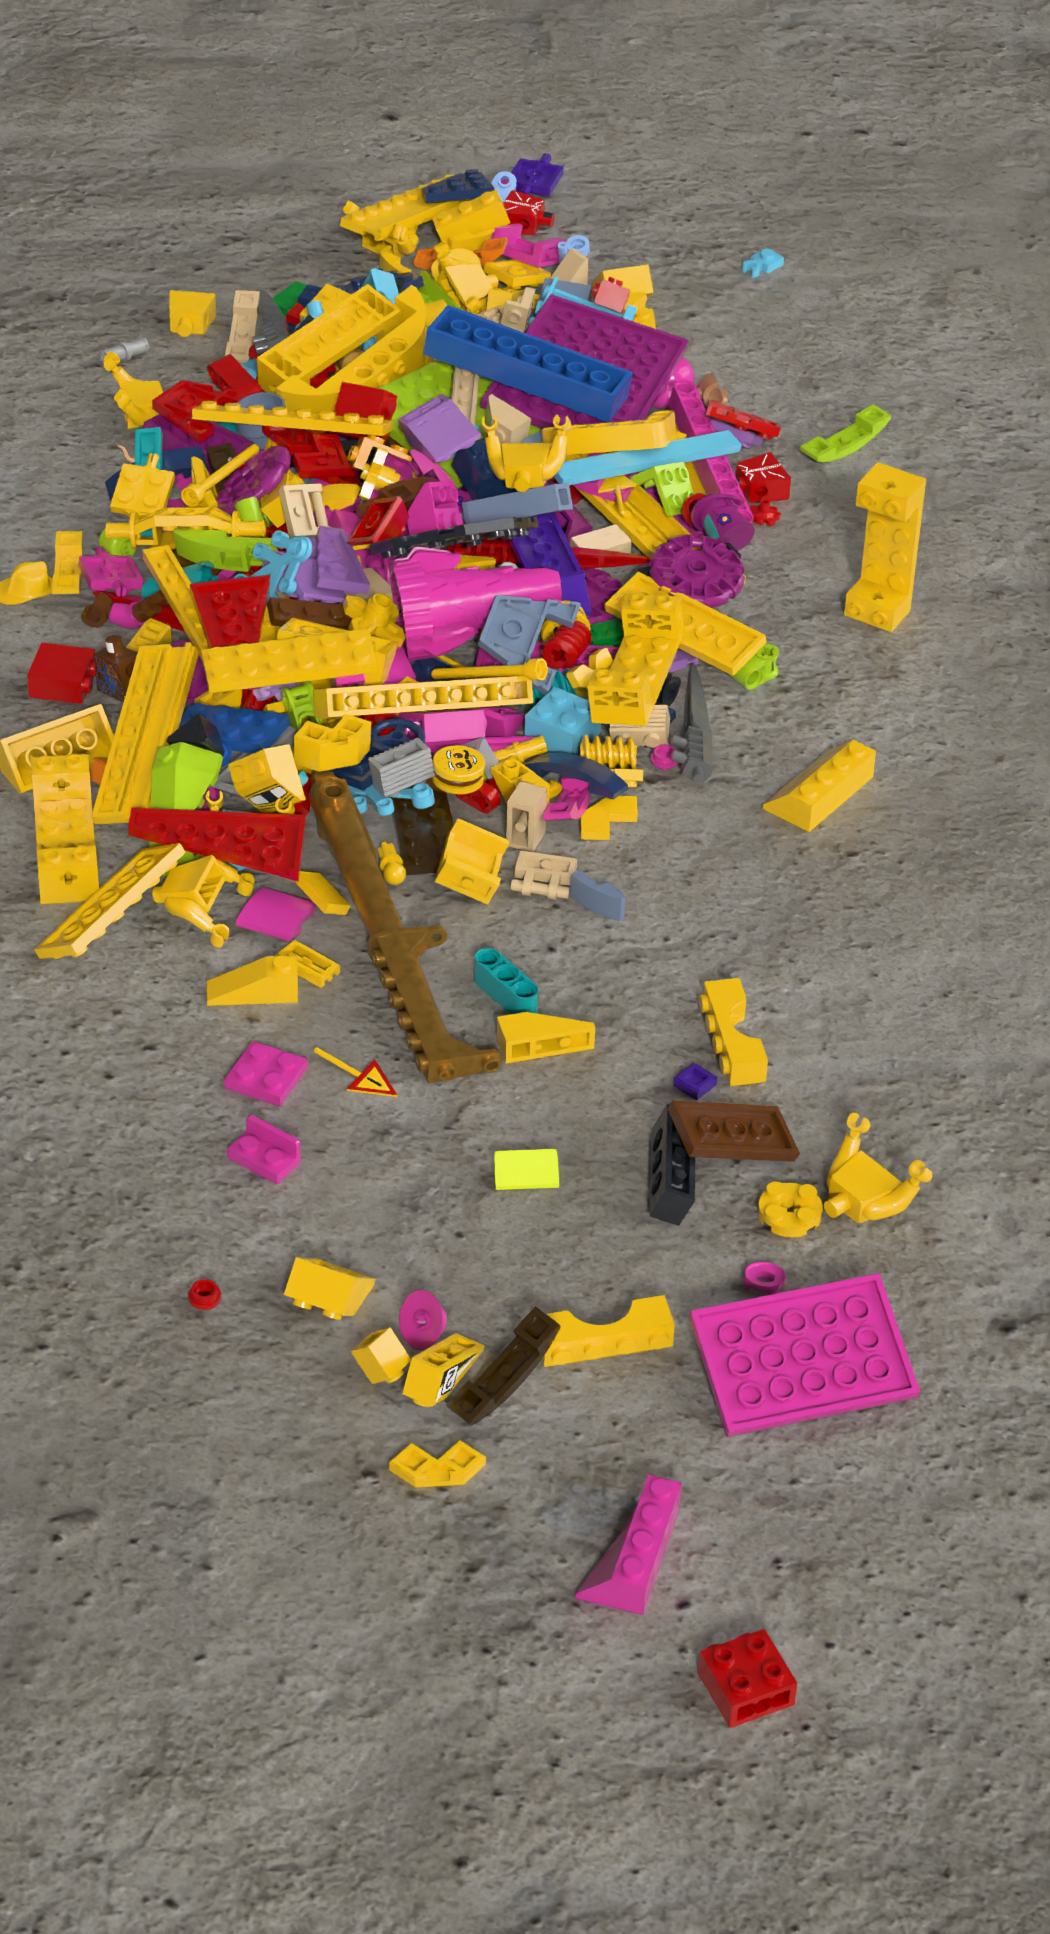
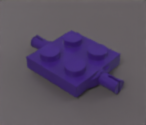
[511,153,564,196]

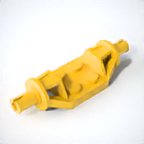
[106,507,266,549]

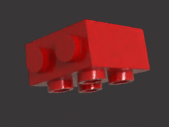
[329,381,398,445]
[27,643,96,704]
[698,1629,797,1728]

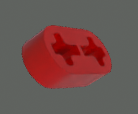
[455,782,501,814]

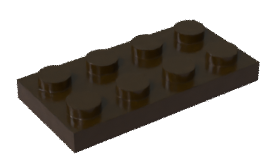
[389,789,453,875]

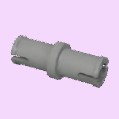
[99,337,149,364]

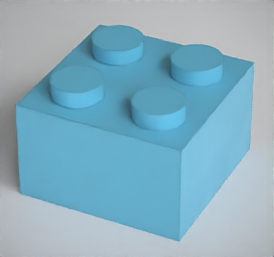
[525,687,601,755]

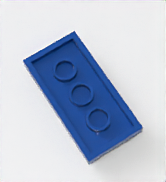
[179,703,291,753]

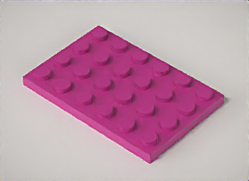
[689,1273,920,1437]

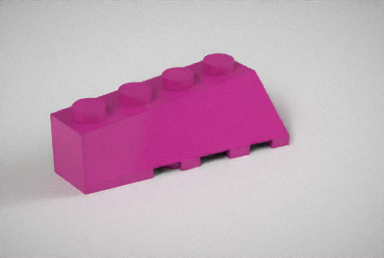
[575,1474,682,1615]

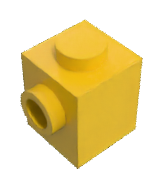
[350,1328,412,1384]

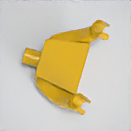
[342,200,418,259]
[433,240,499,315]
[103,351,163,429]
[482,415,571,492]
[152,855,255,948]
[824,1112,932,1223]

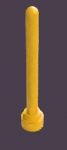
[181,444,259,507]
[431,658,548,681]

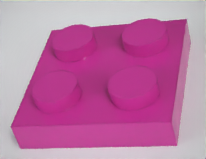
[224,1041,308,1106]

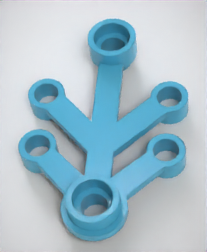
[233,530,312,603]
[348,783,435,816]

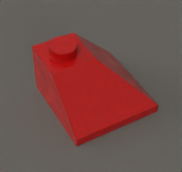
[347,496,409,546]

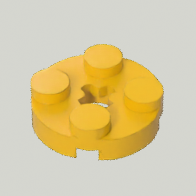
[758,1181,823,1238]

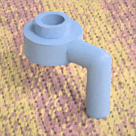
[557,235,590,263]

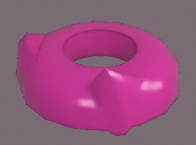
[744,1262,786,1295]

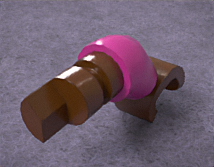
[81,590,168,629]

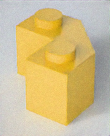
[294,714,371,772]

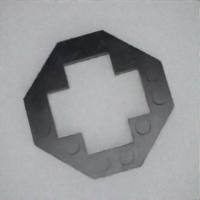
[370,517,539,559]

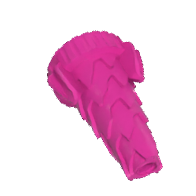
[390,547,562,661]

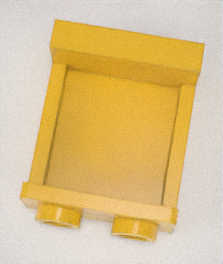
[435,819,509,905]

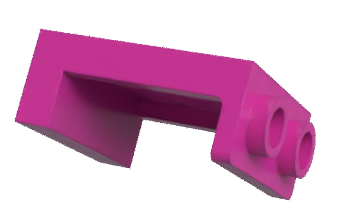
[491,224,566,268]

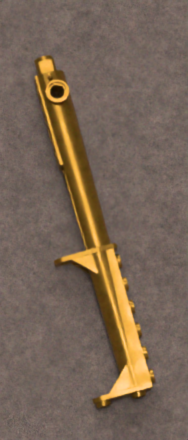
[308,770,502,1084]

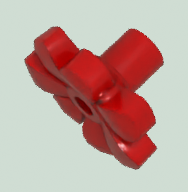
[749,498,781,527]

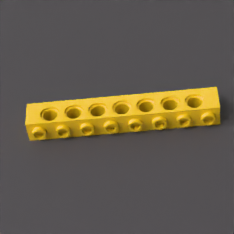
[313,676,533,718]

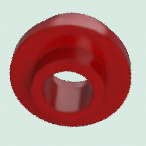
[188,1279,221,1310]

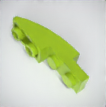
[173,529,278,572]

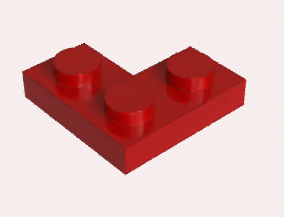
[293,434,351,478]

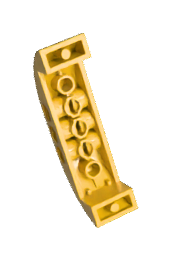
[276,285,427,414]

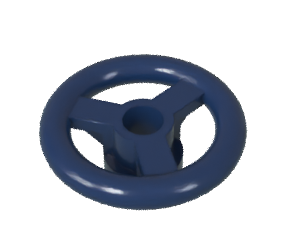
[370,718,426,753]

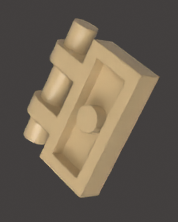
[511,850,577,900]

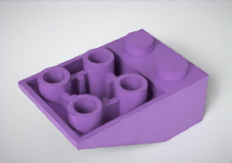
[397,394,482,462]
[262,550,346,604]

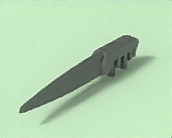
[253,290,290,355]
[670,663,713,784]

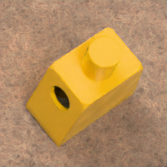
[169,290,216,337]

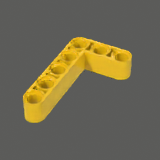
[541,410,677,455]

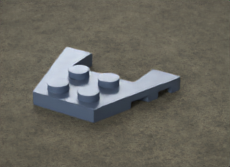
[478,595,581,695]

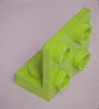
[631,462,695,517]

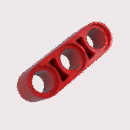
[207,354,263,396]

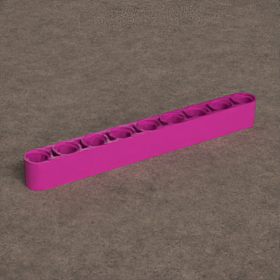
[668,379,753,524]

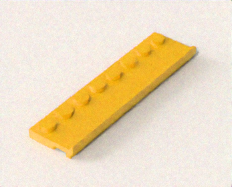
[340,175,473,241]
[564,452,700,559]
[91,642,199,825]

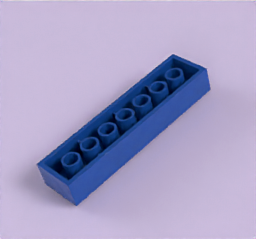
[423,305,633,422]

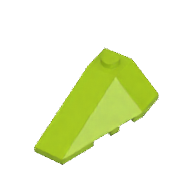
[149,742,223,847]

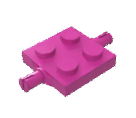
[78,546,144,597]

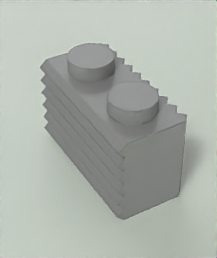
[368,738,435,798]

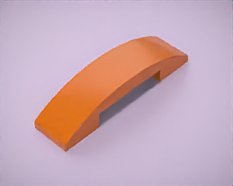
[413,237,508,271]

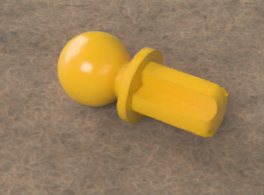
[378,841,406,885]

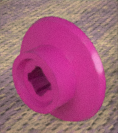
[399,1290,446,1350]

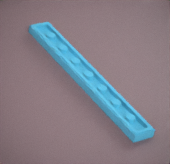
[553,430,742,486]

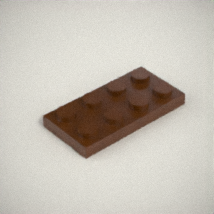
[668,1100,800,1162]

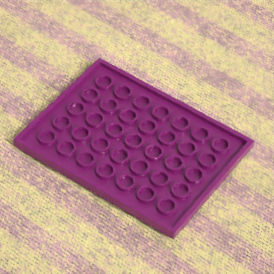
[481,294,689,453]

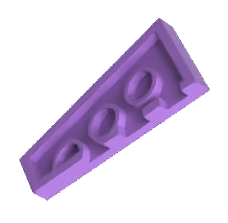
[316,526,370,594]

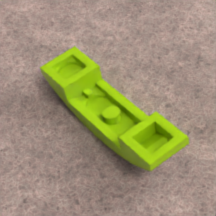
[800,404,891,462]

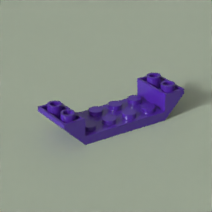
[499,513,591,616]

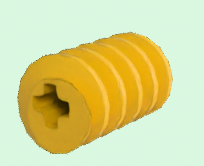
[580,735,637,769]

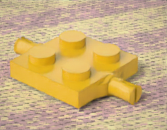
[110,453,175,523]

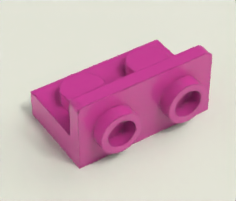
[227,1115,301,1185]

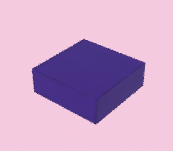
[673,1063,717,1100]

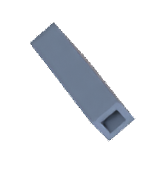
[462,483,573,524]

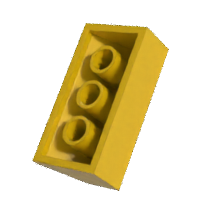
[277,618,398,686]
[0,704,114,794]
[763,740,876,832]

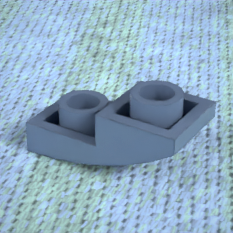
[570,870,626,921]

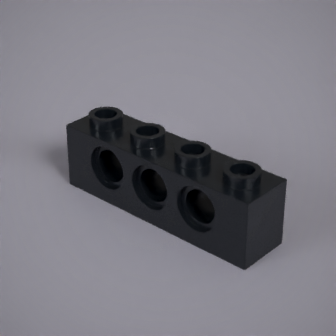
[650,1104,695,1226]

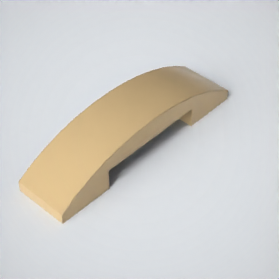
[225,290,260,363]

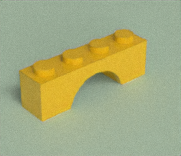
[699,978,768,1086]
[542,1295,675,1367]

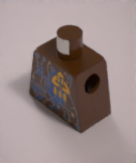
[94,635,137,702]

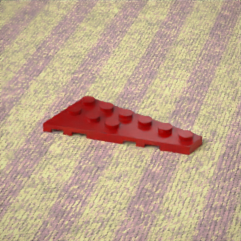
[190,575,270,649]
[128,808,306,882]

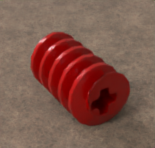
[543,621,592,669]

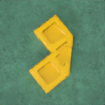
[580,796,638,840]
[389,1440,486,1488]

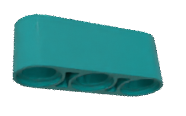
[474,948,539,1015]

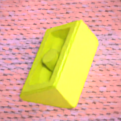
[493,1149,559,1190]

